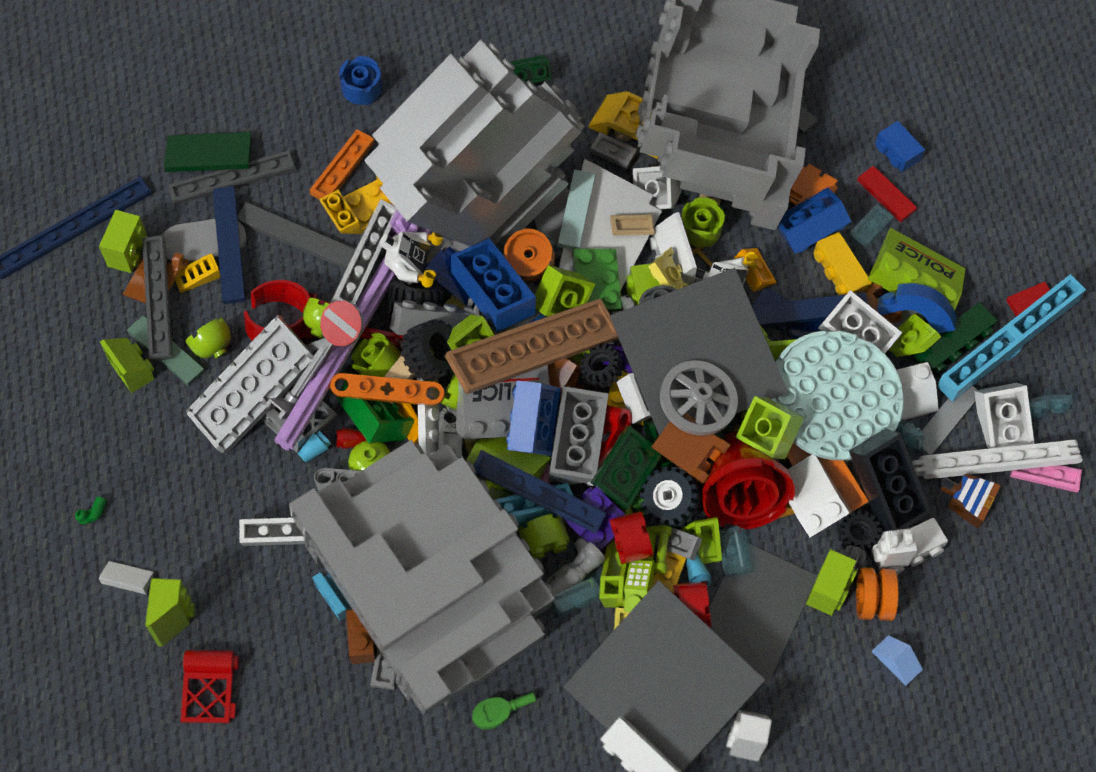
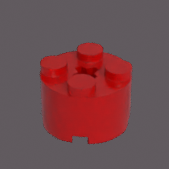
[609,511,653,564]
[673,581,711,628]

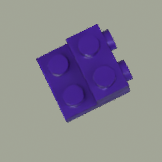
[564,487,626,552]

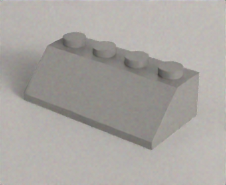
[548,386,608,484]

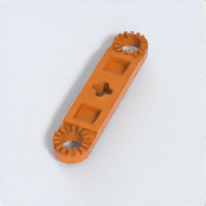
[330,373,444,406]

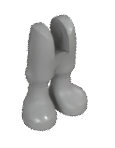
[544,537,605,600]

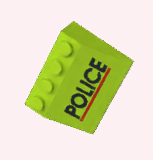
[868,228,965,311]

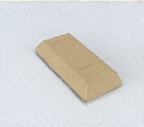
[610,214,655,236]

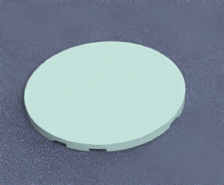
[771,331,904,461]

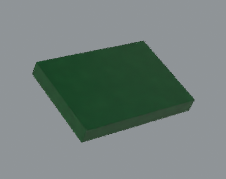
[590,426,663,510]

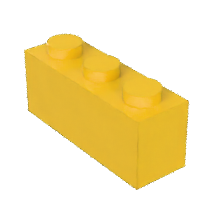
[814,232,872,295]

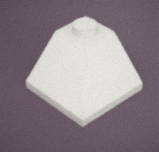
[633,166,682,209]

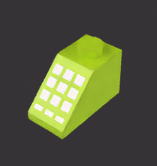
[624,559,654,612]

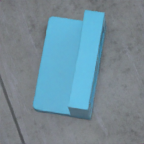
[312,572,353,621]

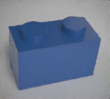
[875,121,925,172]

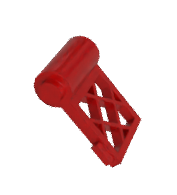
[597,405,632,469]
[181,650,239,723]

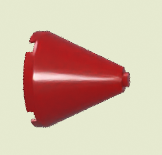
[701,431,795,530]

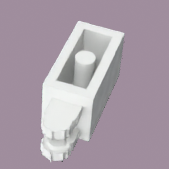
[874,528,917,569]

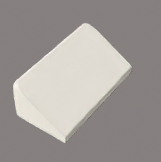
[99,561,154,594]

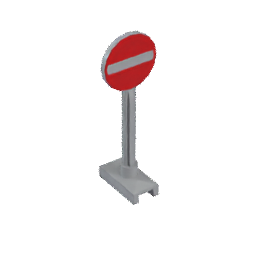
[265,301,363,419]

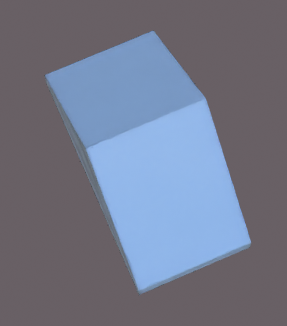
[872,635,923,686]

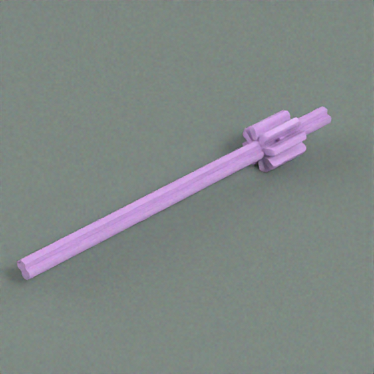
[274,210,432,450]

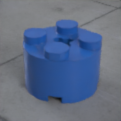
[339,56,382,105]

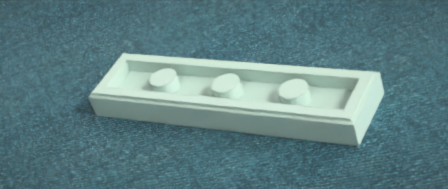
[558,170,595,250]

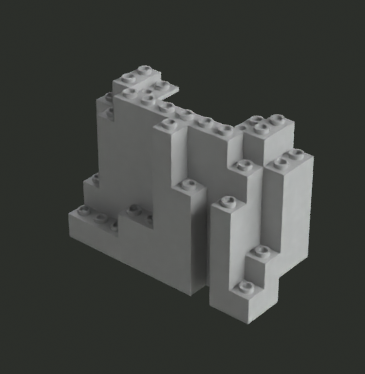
[636,0,820,230]
[364,40,585,256]
[289,440,555,716]

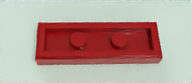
[857,166,917,223]

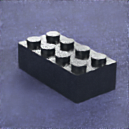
[849,428,931,531]

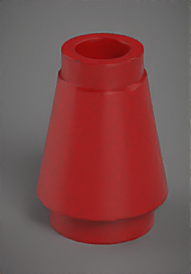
[336,427,367,450]

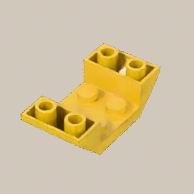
[588,91,658,159]
[319,175,394,234]

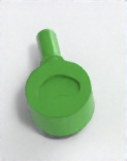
[472,692,536,730]

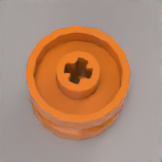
[504,229,555,282]
[856,567,898,621]

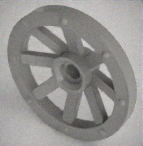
[660,361,738,436]

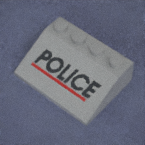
[456,365,549,439]

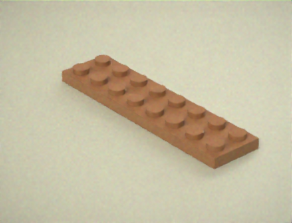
[445,299,619,395]

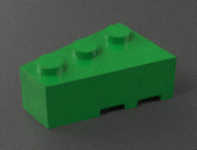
[336,380,415,444]

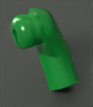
[75,497,107,525]

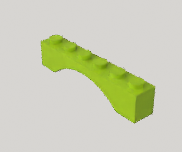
[599,498,633,608]

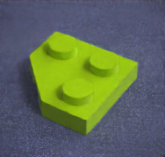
[888,313,941,357]

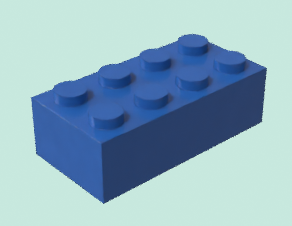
[451,238,536,332]

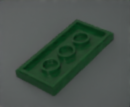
[164,132,252,172]

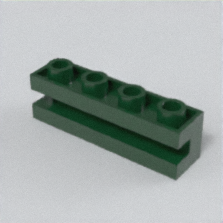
[509,54,552,83]
[911,302,998,375]

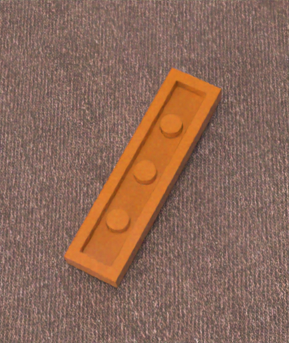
[309,129,375,199]

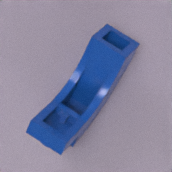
[877,283,957,333]

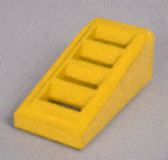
[175,253,221,293]

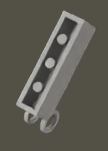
[390,298,486,335]

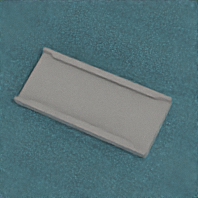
[186,315,314,454]

